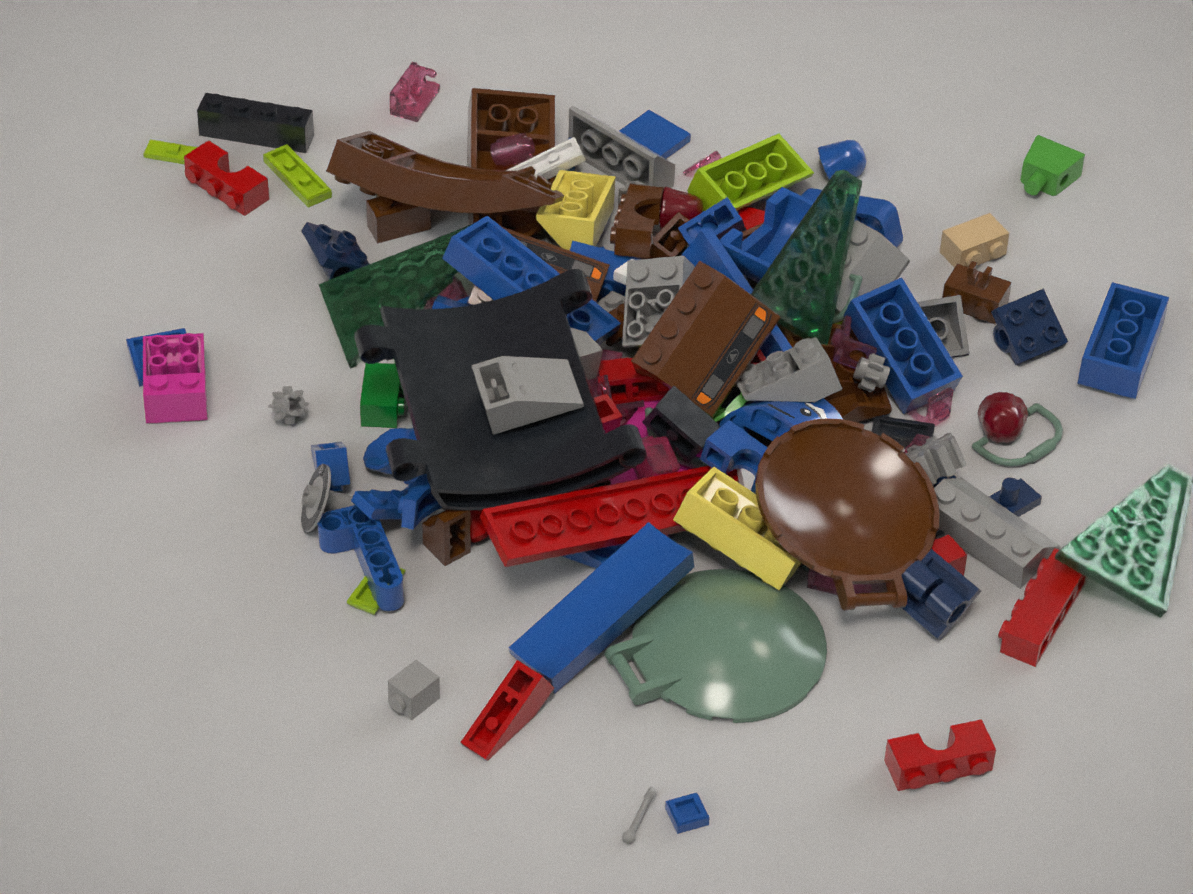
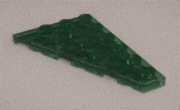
[751,170,863,345]
[318,223,474,369]
[1055,464,1193,618]

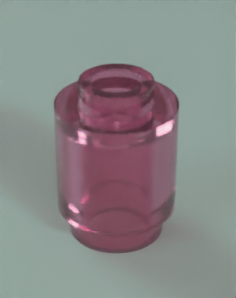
[491,133,535,166]

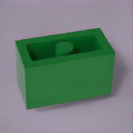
[360,363,405,428]

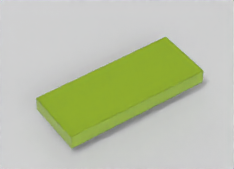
[143,139,197,165]

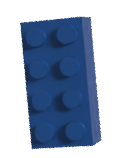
[844,277,963,414]
[1077,282,1169,399]

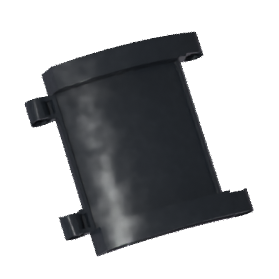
[354,269,647,511]

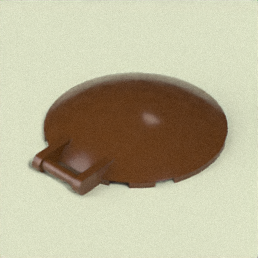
[755,418,940,611]

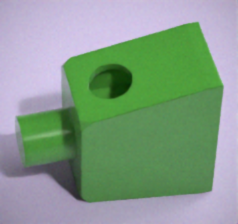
[1020,135,1085,196]

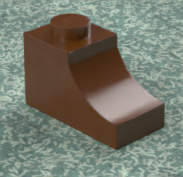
[422,510,471,566]

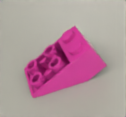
[143,333,207,423]

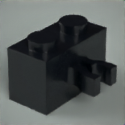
[642,386,721,463]

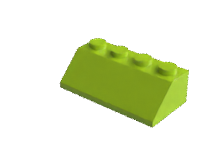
[687,133,814,211]

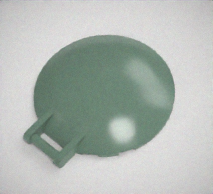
[604,569,827,723]

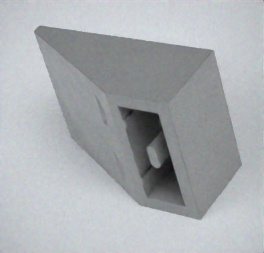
[622,256,695,348]
[736,337,842,402]
[471,356,584,435]

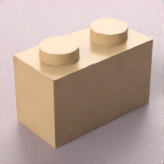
[940,213,1010,268]

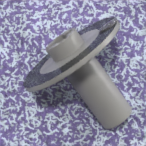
[301,464,355,532]

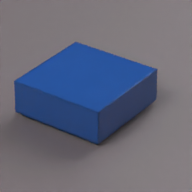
[665,792,710,834]

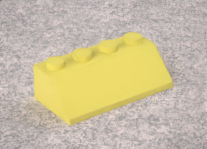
[536,170,616,251]
[673,467,801,590]

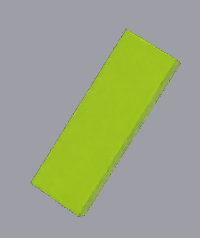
[263,144,332,208]

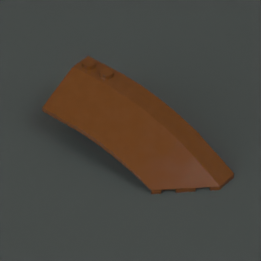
[467,88,556,237]
[326,131,564,213]

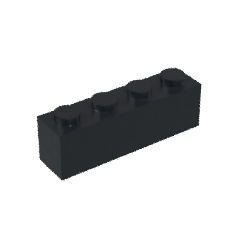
[197,93,314,153]

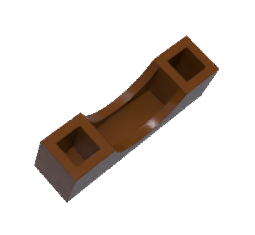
[610,184,664,259]

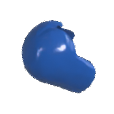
[818,140,867,186]

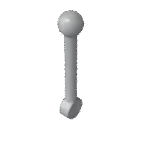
[622,786,657,844]

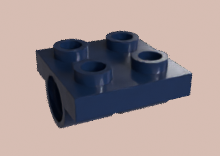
[301,222,374,287]
[991,288,1068,365]
[902,549,982,640]

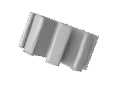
[905,433,966,485]

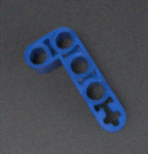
[801,188,903,248]
[317,505,404,611]

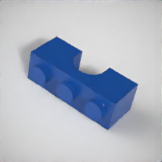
[700,420,768,494]

